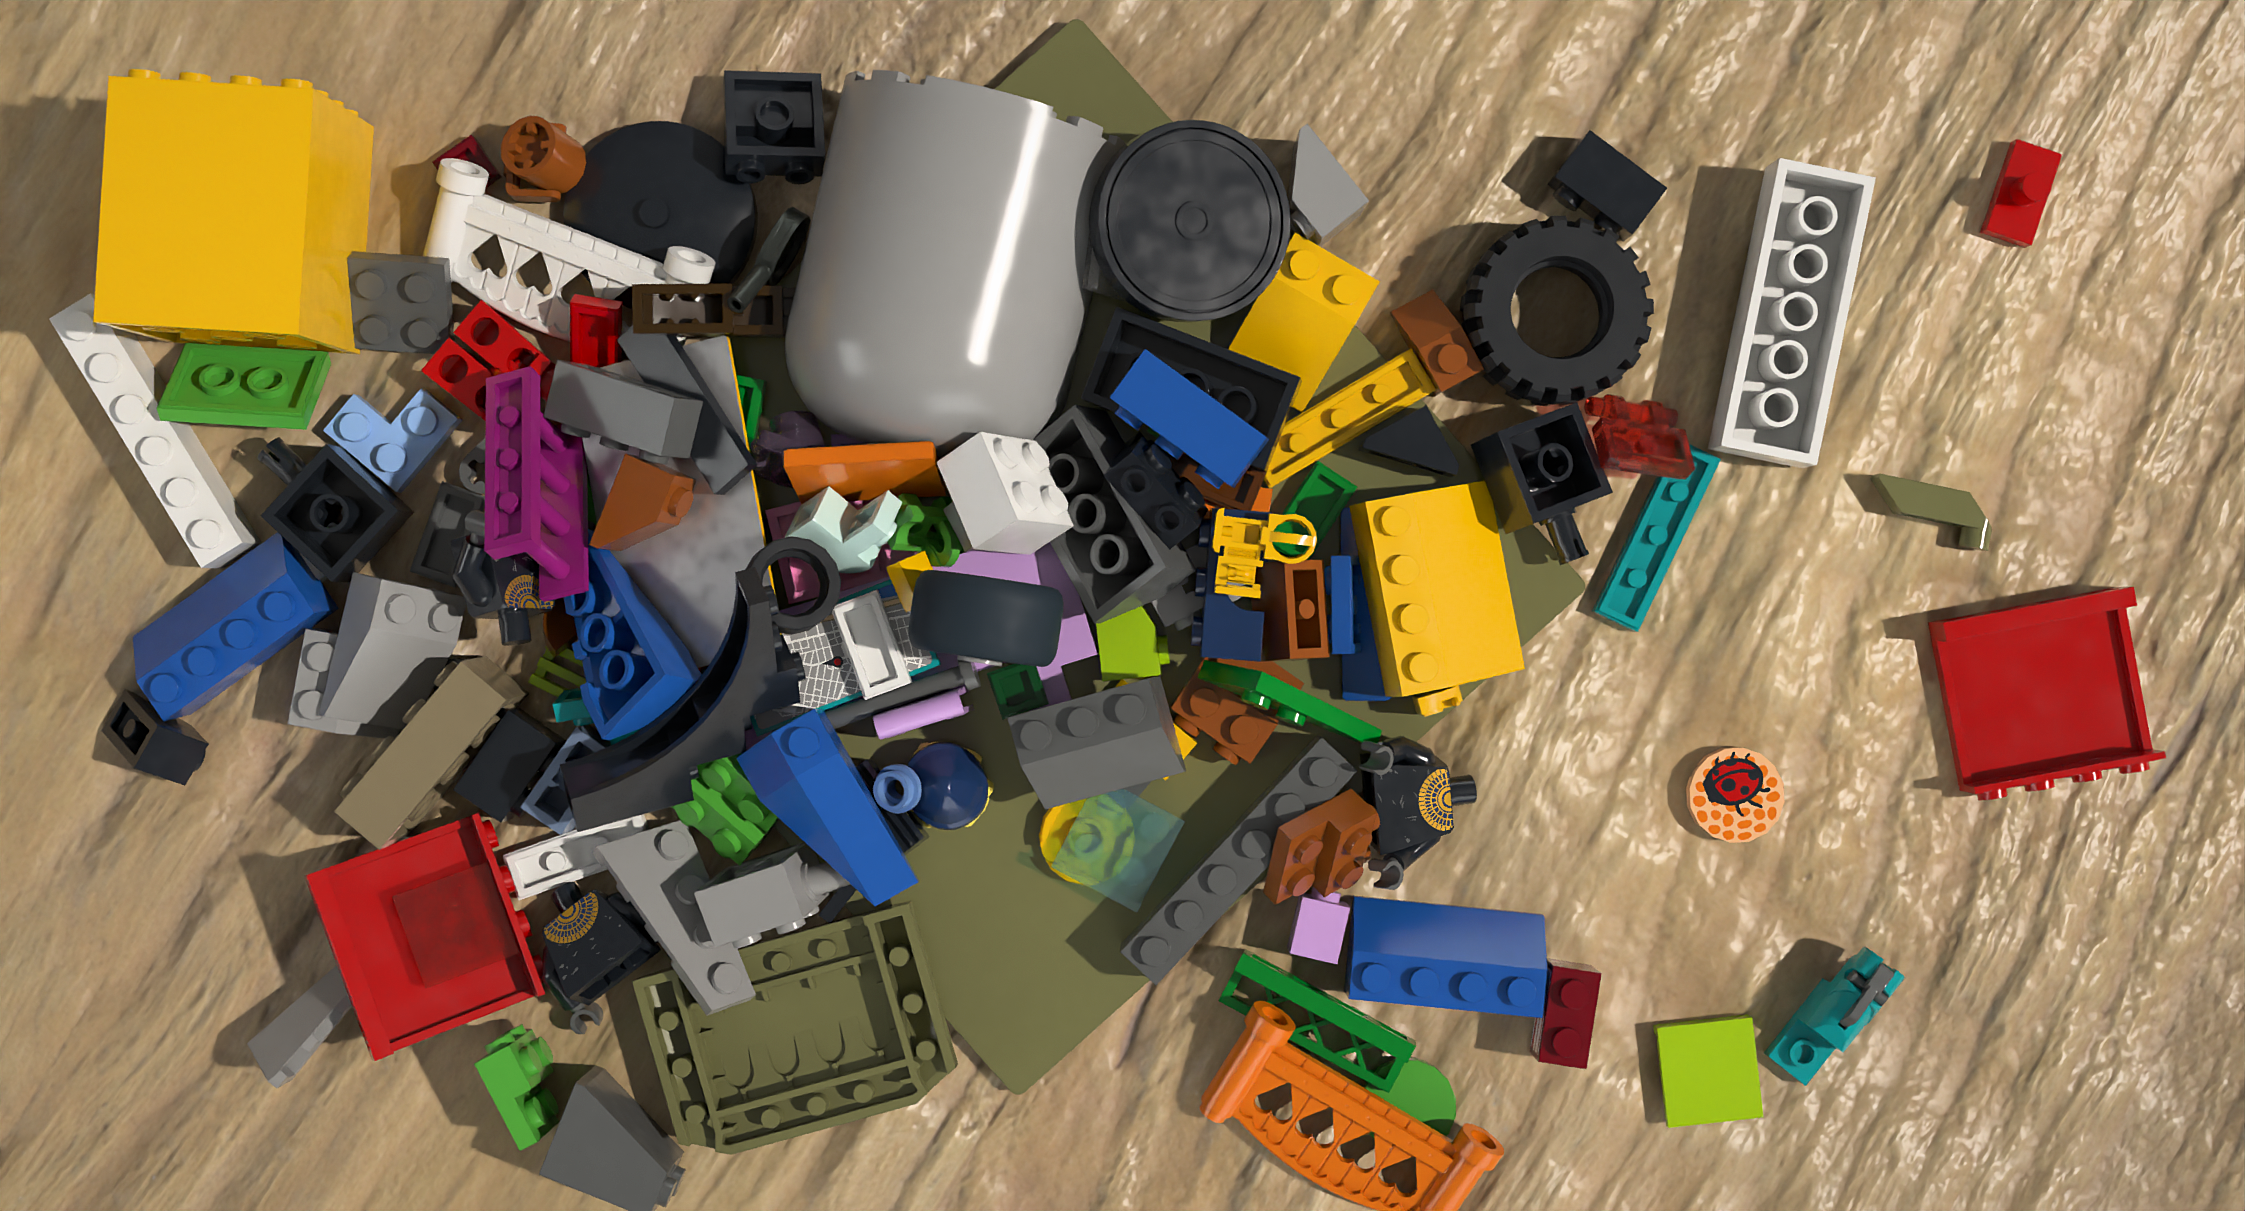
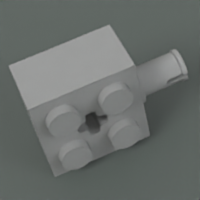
[694,842,850,949]

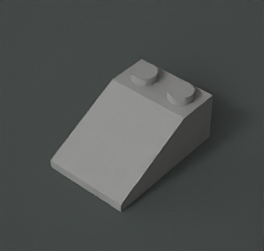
[319,572,466,730]

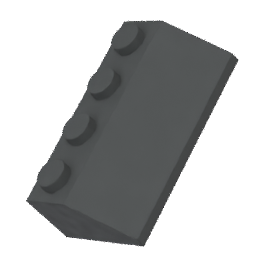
[1033,405,1196,624]

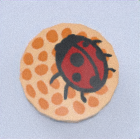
[1686,747,1785,843]

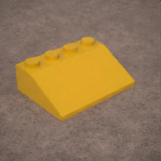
[1349,481,1525,697]

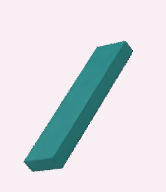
[1592,438,1721,632]

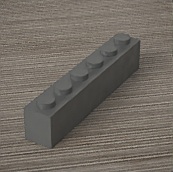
[1120,735,1357,985]

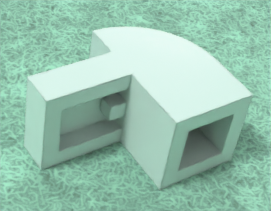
[785,486,902,573]

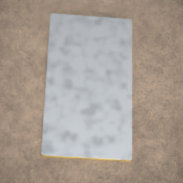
[582,335,782,668]

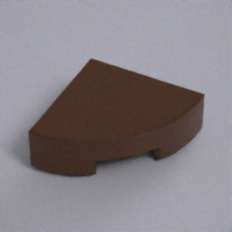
[543,597,578,658]

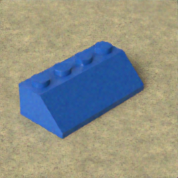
[133,532,339,721]
[1344,895,1547,1018]

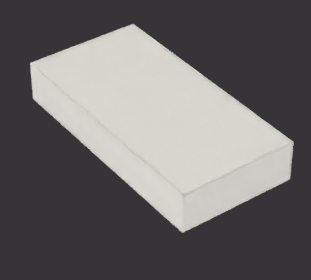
[832,590,912,700]

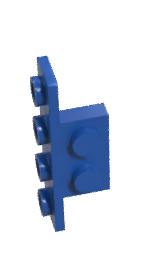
[1324,508,1392,701]

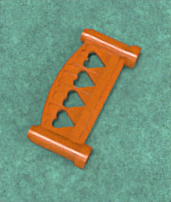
[1199,1001,1504,1211]

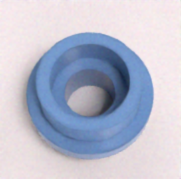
[873,764,922,814]

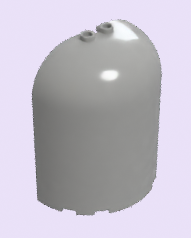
[785,70,1126,460]

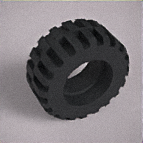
[1459,215,1654,406]

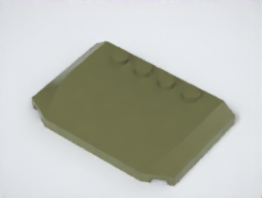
[632,901,958,1155]

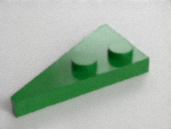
[1198,660,1382,744]

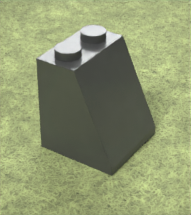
[539,1065,686,1211]

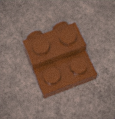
[1170,657,1305,765]
[1263,789,1380,905]

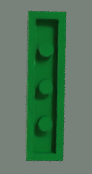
[1218,949,1416,1093]

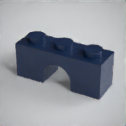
[1191,508,1272,662]

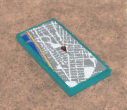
[750,579,941,737]

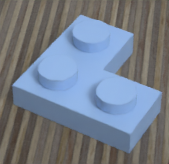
[323,388,462,493]

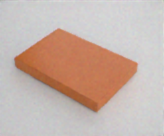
[784,441,946,504]

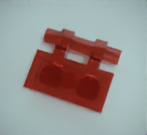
[1584,394,1695,480]

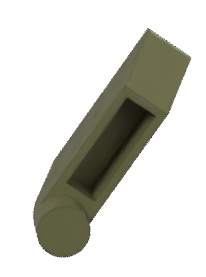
[1871,474,1992,551]

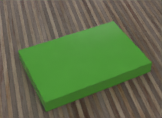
[156,343,331,430]

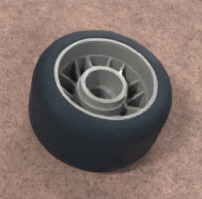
[908,570,1064,667]

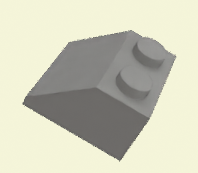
[1288,124,1369,247]
[288,628,401,739]

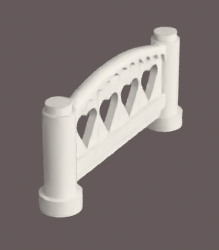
[423,158,715,352]

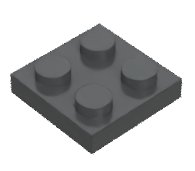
[347,251,455,354]

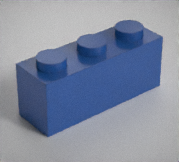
[1110,349,1269,489]

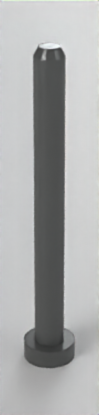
[770,660,981,734]

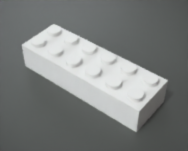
[1708,158,1876,468]

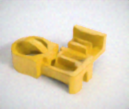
[1211,508,1317,598]

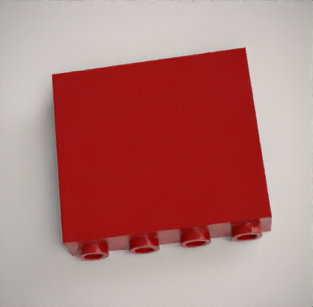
[1928,587,2166,800]
[304,812,545,1061]

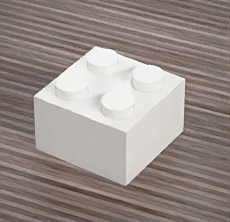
[937,432,1074,555]

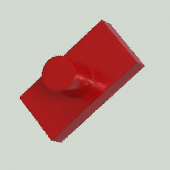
[1980,139,2063,248]

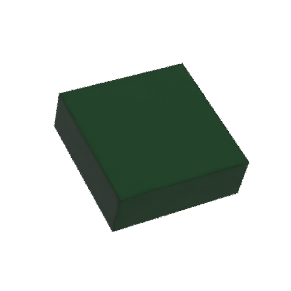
[987,664,1049,720]

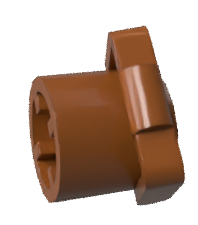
[501,115,586,202]

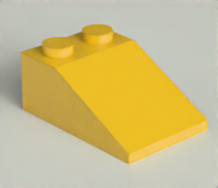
[1228,232,1380,413]

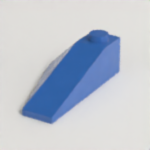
[563,529,702,740]
[736,709,919,906]

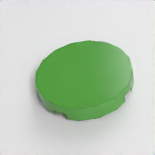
[1364,1057,1456,1139]

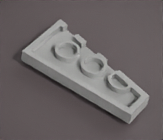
[592,820,756,1016]

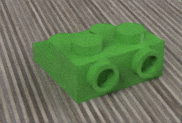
[671,753,779,866]
[474,1024,559,1151]

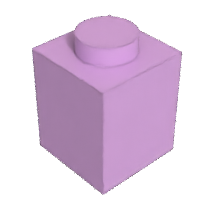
[1287,887,1350,964]

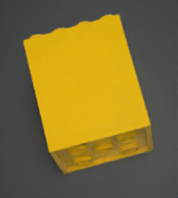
[93,69,374,355]

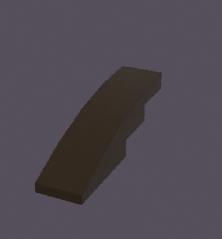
[632,284,796,338]

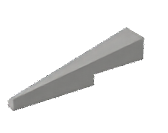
[247,965,352,1088]

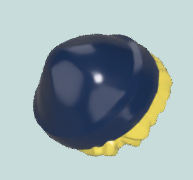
[907,742,994,830]

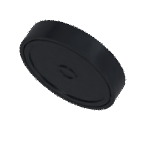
[1089,120,1290,322]

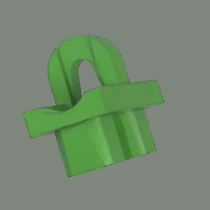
[887,493,964,568]

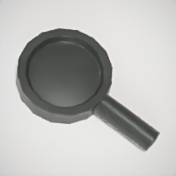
[727,207,811,313]

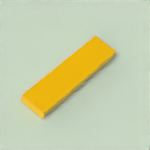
[1264,348,1436,489]

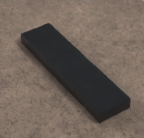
[617,325,757,495]

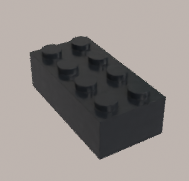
[1081,307,1302,472]

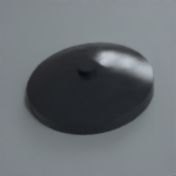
[563,121,758,309]

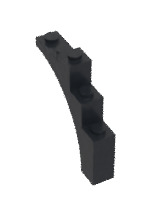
[560,567,806,832]

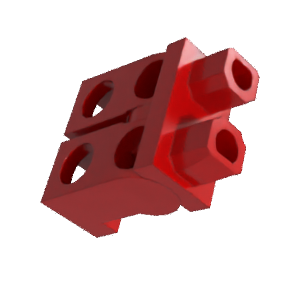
[421,299,556,421]

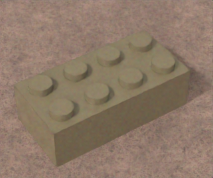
[334,656,529,850]

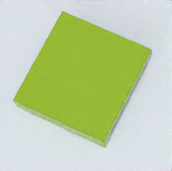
[1653,1014,1763,1128]

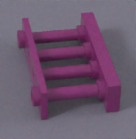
[484,366,589,602]

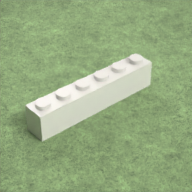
[49,293,261,569]

